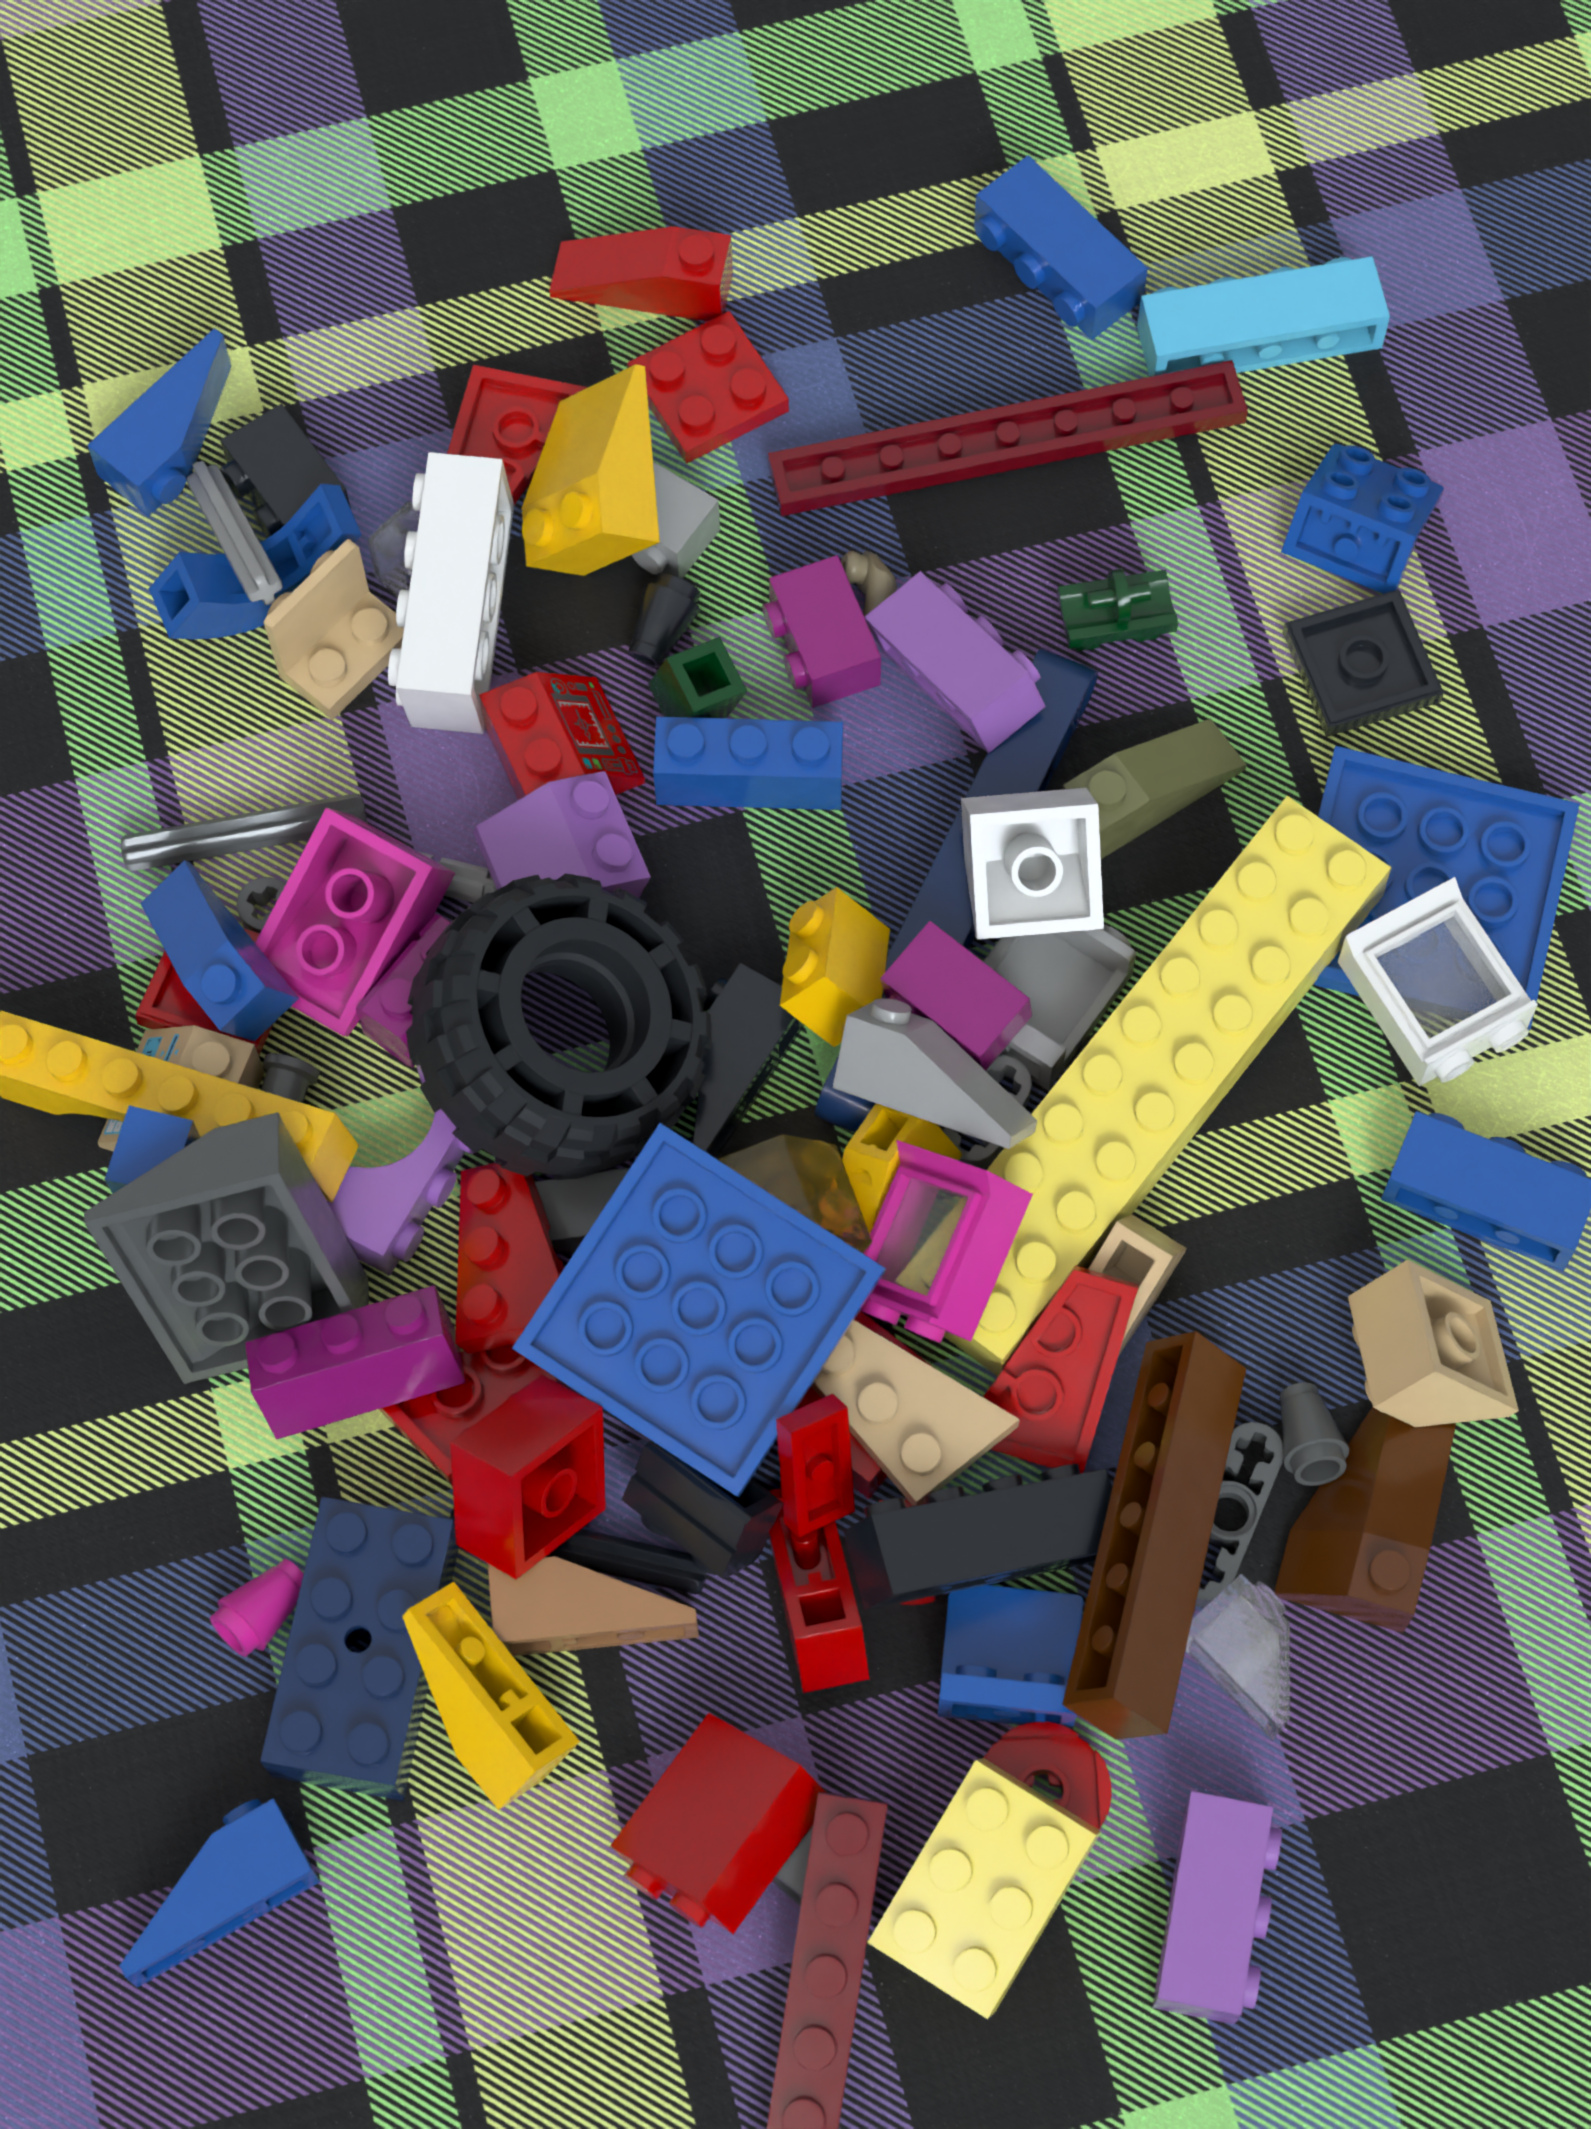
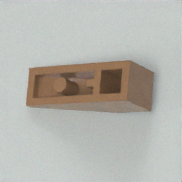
[488,1556,699,1656]

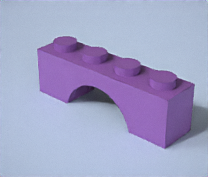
[327,1065,474,1276]

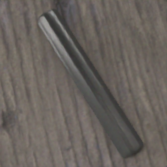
[121,793,367,871]

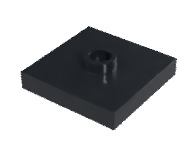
[1283,589,1444,737]

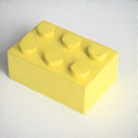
[867,1758,1102,2019]

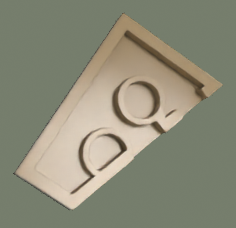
[811,1320,1020,1506]

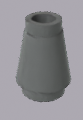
[1279,1382,1349,1486]

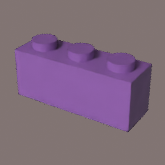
[864,571,1046,754]
[1152,1791,1282,2024]

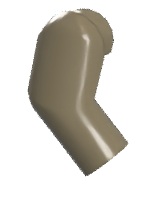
[841,551,897,633]

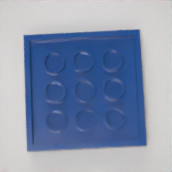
[1313,746,1580,1037]
[512,1123,886,1497]

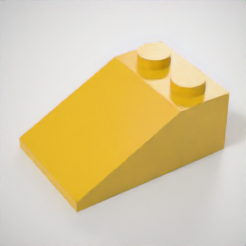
[522,364,660,576]

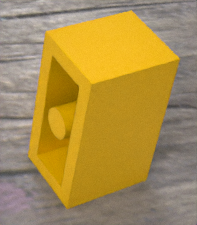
[779,887,890,1047]

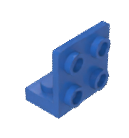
[1281,444,1444,594]
[937,1585,1083,1730]

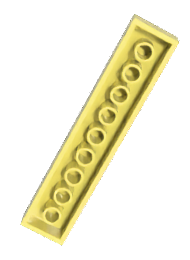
[897,796,1391,1376]

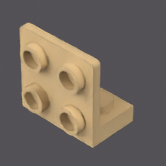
[264,539,404,720]

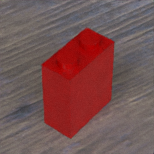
[610,1713,827,1934]

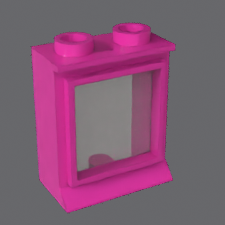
[860,1140,1033,1343]

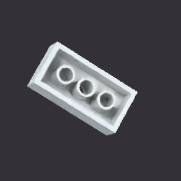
[388,452,514,734]

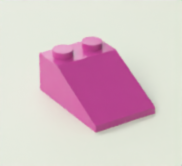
[255,807,456,1037]

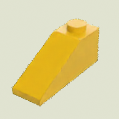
[402,1582,580,1811]

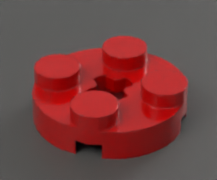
[983,1722,1112,1830]

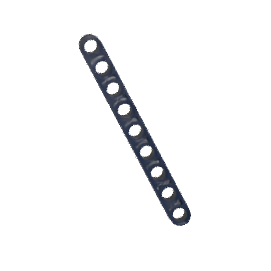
[814,648,1098,1134]

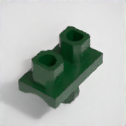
[1057,568,1178,651]

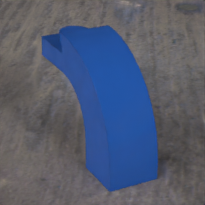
[149,484,362,639]

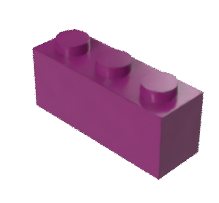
[245,1285,466,1440]

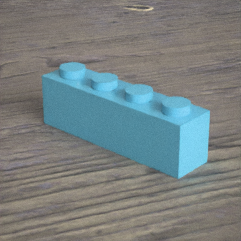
[1137,256,1390,377]

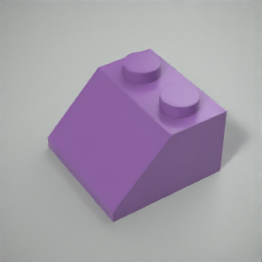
[473,771,651,898]

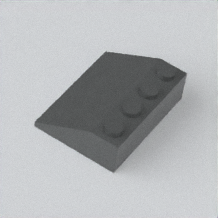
[84,1112,369,1384]

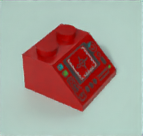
[479,672,645,800]

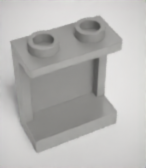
[983,925,1136,1091]

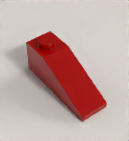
[549,226,733,322]
[768,1488,870,1693]

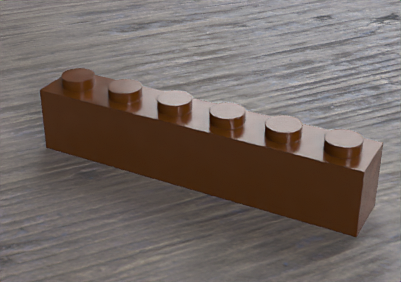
[1062,1331,1247,1740]

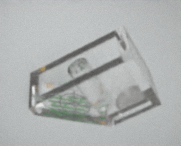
[1186,1573,1290,1741]

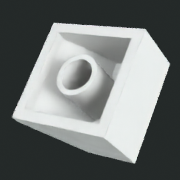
[961,788,1104,939]

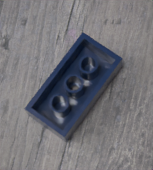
[260,1497,459,1801]

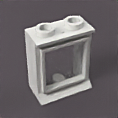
[1338,877,1538,1087]

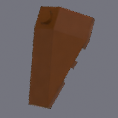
[1273,1407,1456,1633]

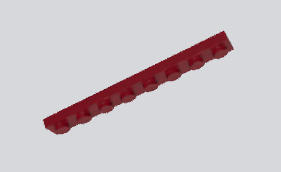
[768,360,1248,516]

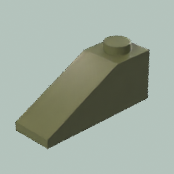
[1063,719,1247,859]

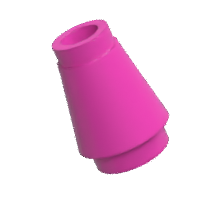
[210,1559,304,1657]

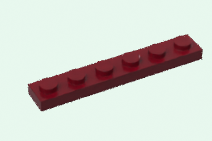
[767,1792,888,2129]

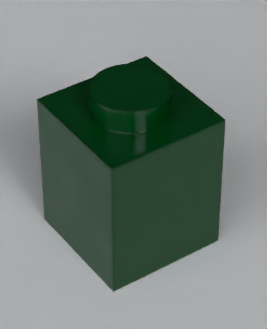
[648,637,747,718]

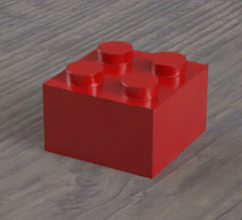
[450,1374,606,1580]

